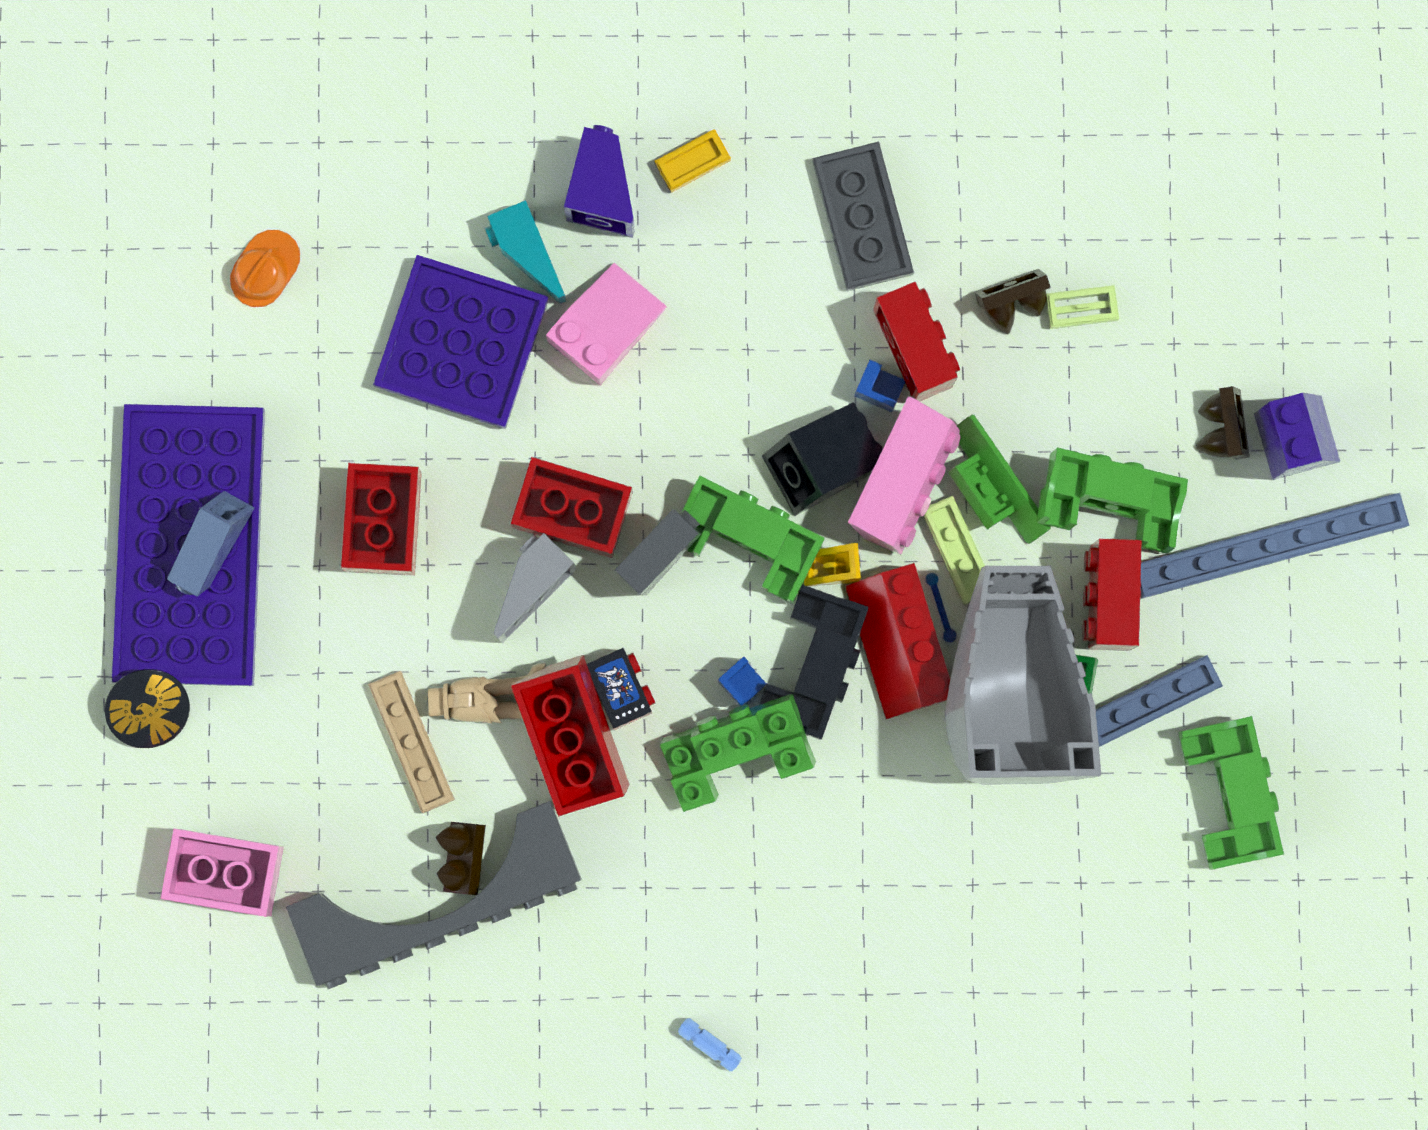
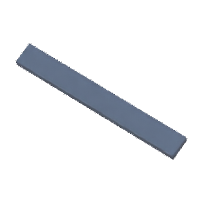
[1140,493,1410,599]

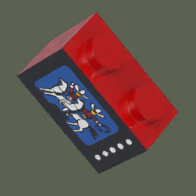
[587,648,656,730]

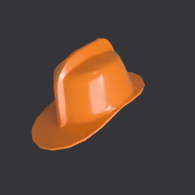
[230,230,300,307]

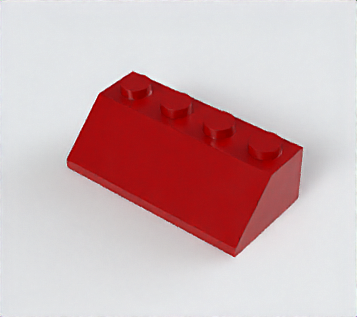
[845,563,950,719]
[511,655,630,817]

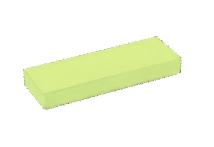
[923,496,985,605]

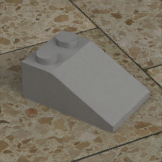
[494,533,576,643]

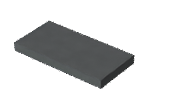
[812,141,914,292]

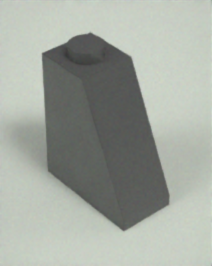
[615,509,701,595]

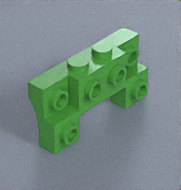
[1037,447,1188,554]
[682,475,825,604]
[660,694,816,812]
[1178,716,1284,870]

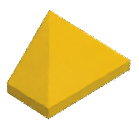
[804,543,861,587]

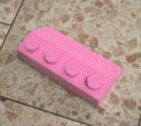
[848,396,960,555]

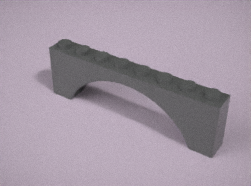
[286,801,582,990]

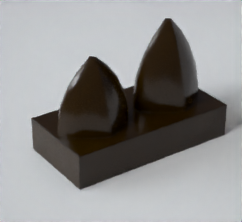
[974,269,1051,334]
[1196,386,1250,460]
[435,822,486,896]

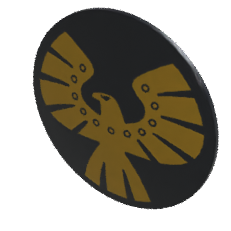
[105,669,190,748]

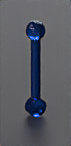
[925,572,957,643]

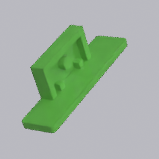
[948,414,1051,544]

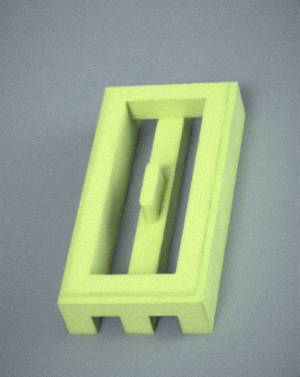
[1046,285,1119,329]

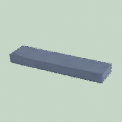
[1096,655,1223,747]

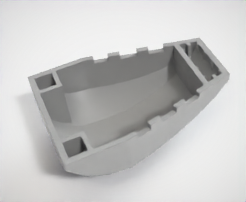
[945,566,1101,785]

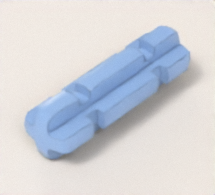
[678,1018,742,1071]

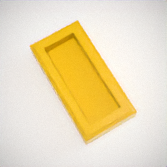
[654,129,731,193]

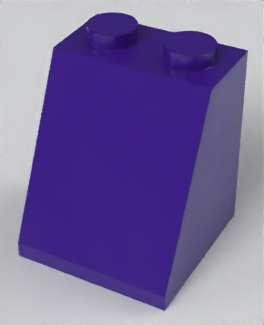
[564,125,635,238]
[1254,393,1340,480]

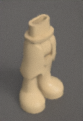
[428,663,546,724]

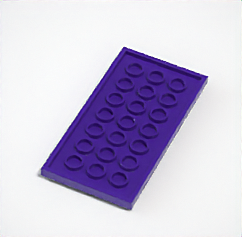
[112,404,265,686]

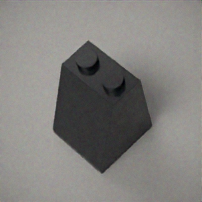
[762,402,883,516]

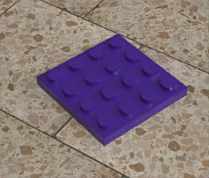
[373,255,549,429]

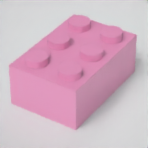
[161,829,284,917]

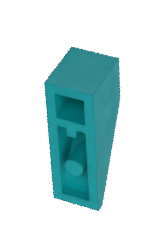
[485,200,566,304]

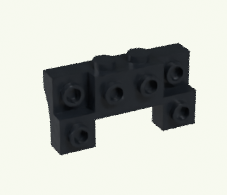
[759,584,869,740]

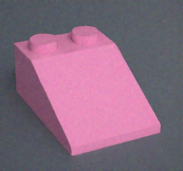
[546,263,667,386]

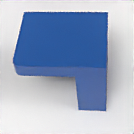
[854,360,905,412]
[718,657,767,706]

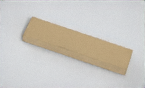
[368,671,455,814]

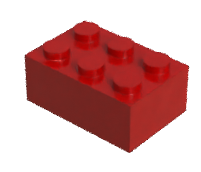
[873,281,960,402]
[511,457,633,558]
[341,463,422,576]
[1082,538,1142,651]

